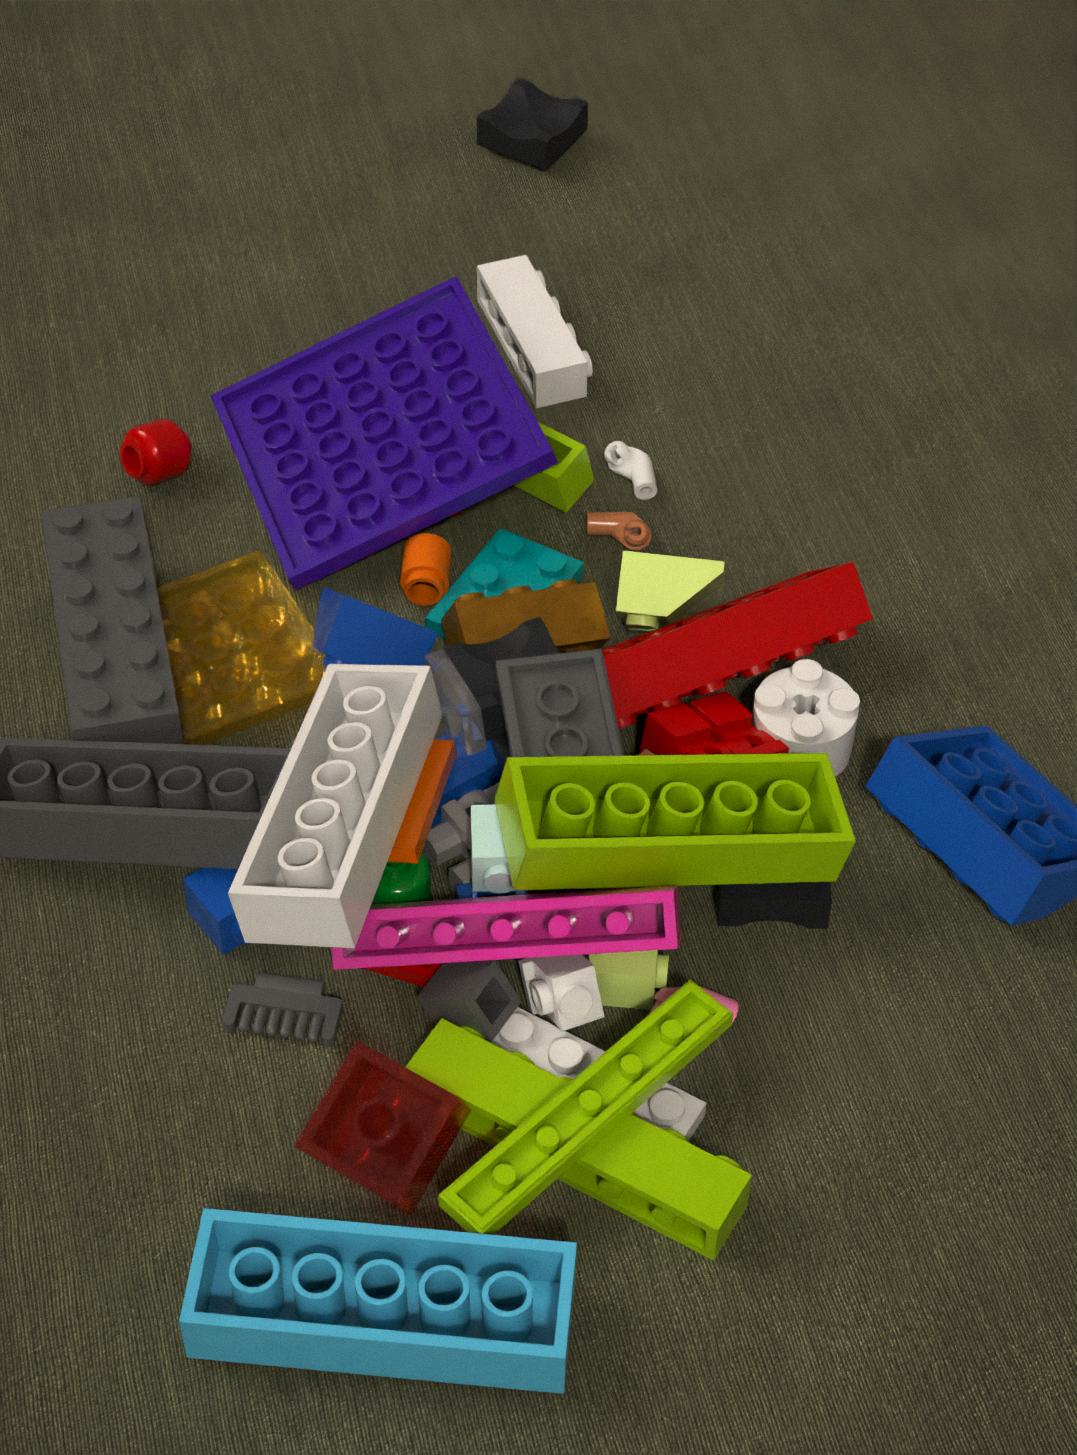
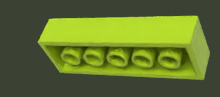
[494,753,856,890]

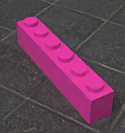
[331,885,682,970]

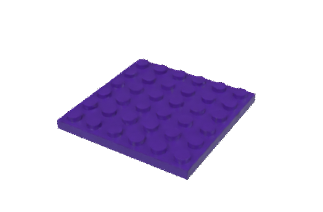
[210,276,558,591]

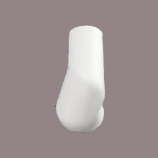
[604,441,657,500]

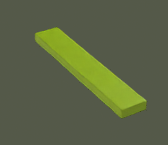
[438,979,734,1235]

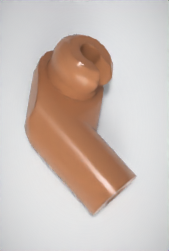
[587,512,652,551]

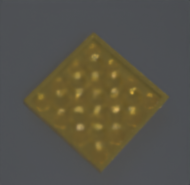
[157,550,327,745]

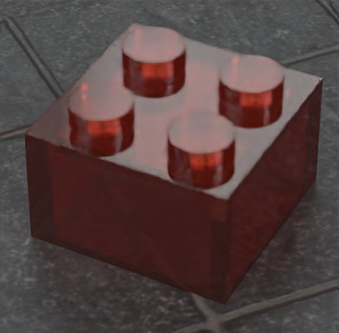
[294,1041,471,1216]

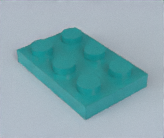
[425,528,584,640]

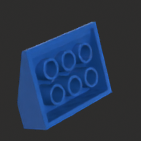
[865,725,1077,926]

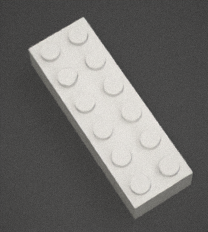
[228,664,443,948]

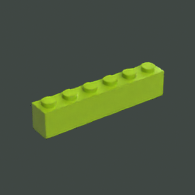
[404,1018,752,1261]

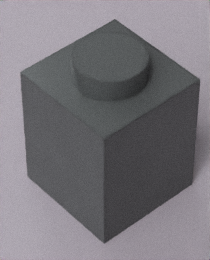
[416,960,522,1042]

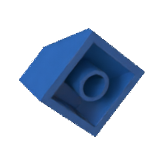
[312,587,438,666]

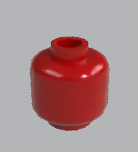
[120,419,192,485]

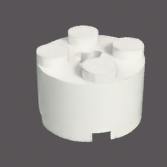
[751,659,860,777]

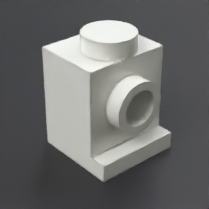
[518,955,605,1031]

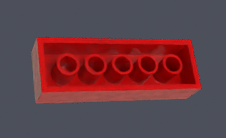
[602,561,873,729]

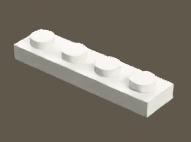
[490,1007,707,1141]

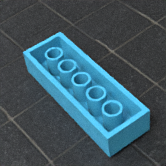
[179,1208,577,1394]

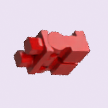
[639,691,789,755]

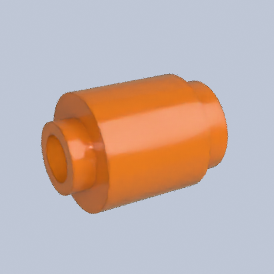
[400,533,452,606]

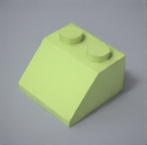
[616,550,725,633]

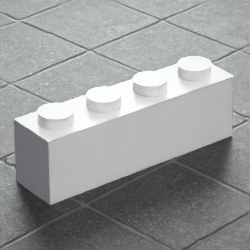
[477,255,593,408]

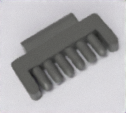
[222,972,343,1048]

